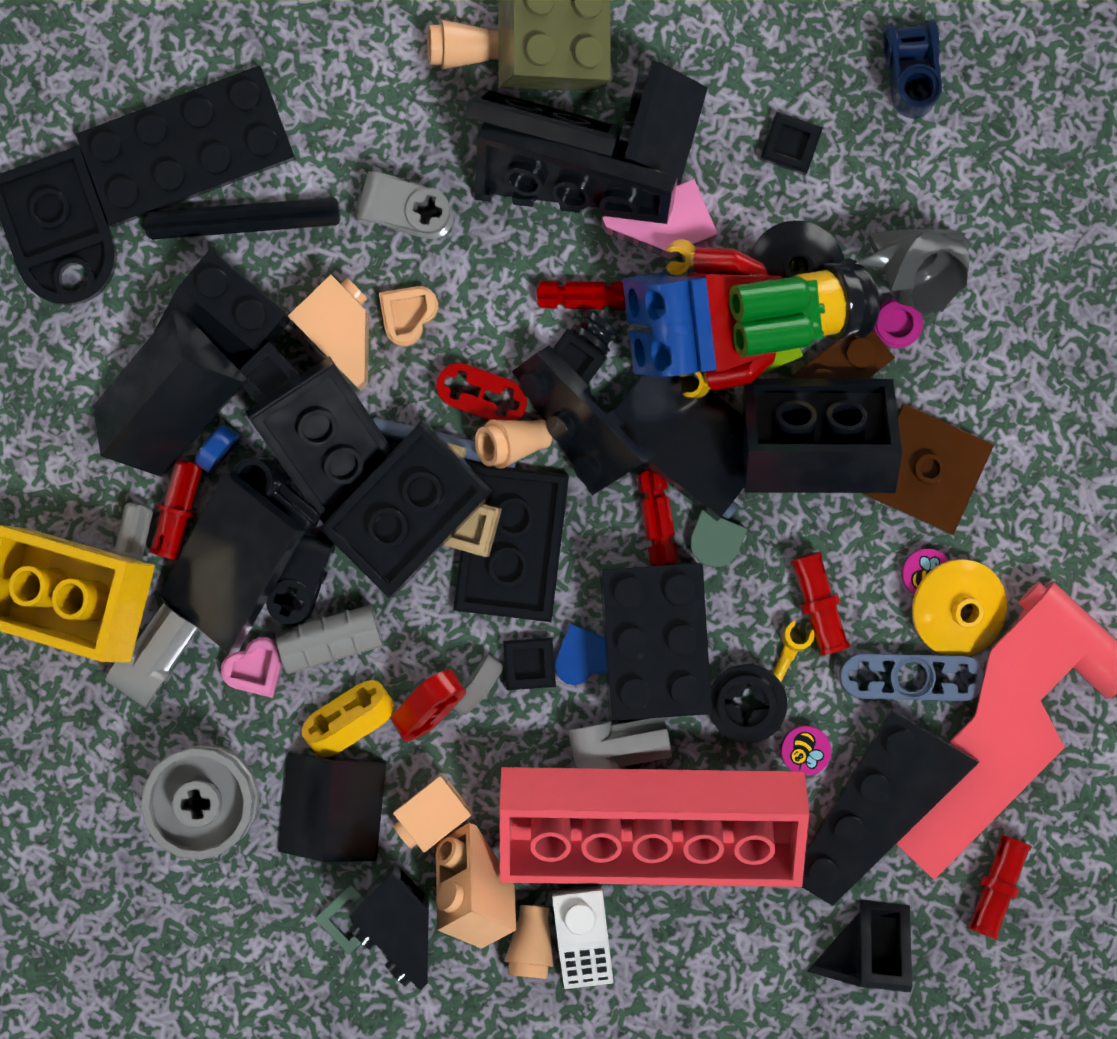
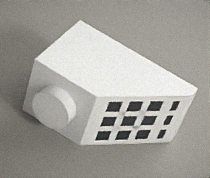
[552,884,614,989]

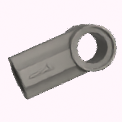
[105,603,199,709]
[568,717,672,769]

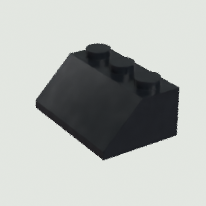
[742,378,902,493]

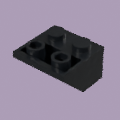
[616,60,708,186]
[349,862,429,990]

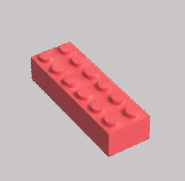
[499,767,809,887]

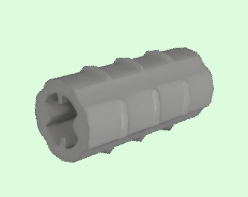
[275,604,384,674]

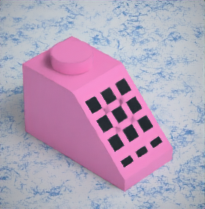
[602,179,718,262]

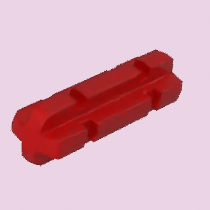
[537,280,626,310]
[637,470,679,566]

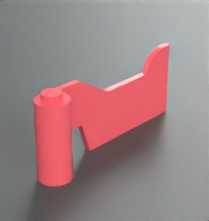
[896,581,1117,880]

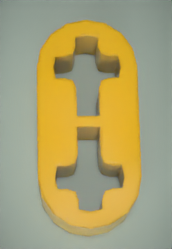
[301,680,395,757]

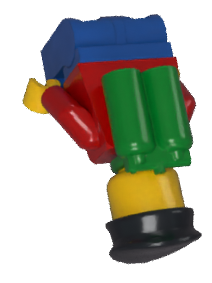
[622,239,880,398]

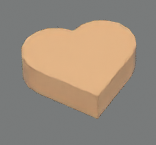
[379,286,439,347]

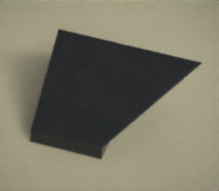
[807,900,913,993]

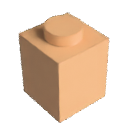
[393,773,473,853]

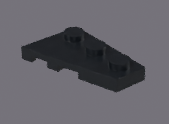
[512,345,657,496]

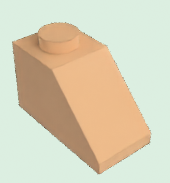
[288,275,369,391]

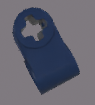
[883,19,942,119]

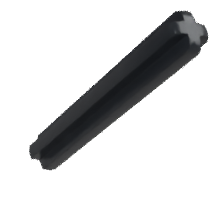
[144,197,341,240]

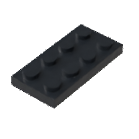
[76,65,296,228]

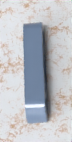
[839,653,985,701]

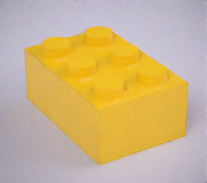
[0,525,155,662]

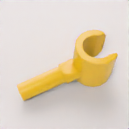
[773,621,815,682]

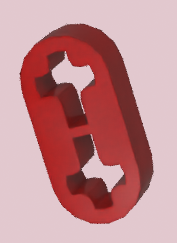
[436,363,528,421]
[391,669,466,742]

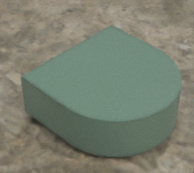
[690,511,748,567]

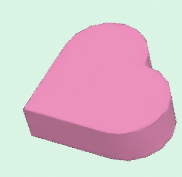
[221,637,282,698]

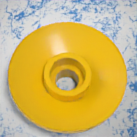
[912,559,1007,656]

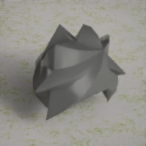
[855,225,970,316]

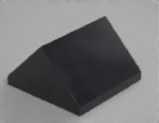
[278,752,387,862]

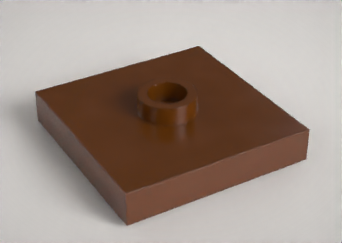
[862,404,994,535]

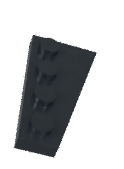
[474,122,678,224]
[802,708,979,906]

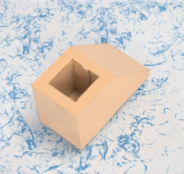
[435,823,516,949]

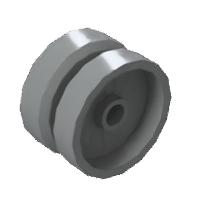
[141,744,260,860]

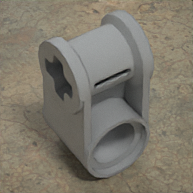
[355,171,454,240]

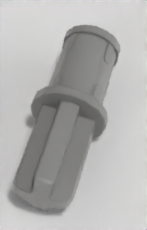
[109,503,153,561]

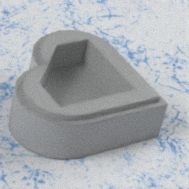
[453,654,503,715]

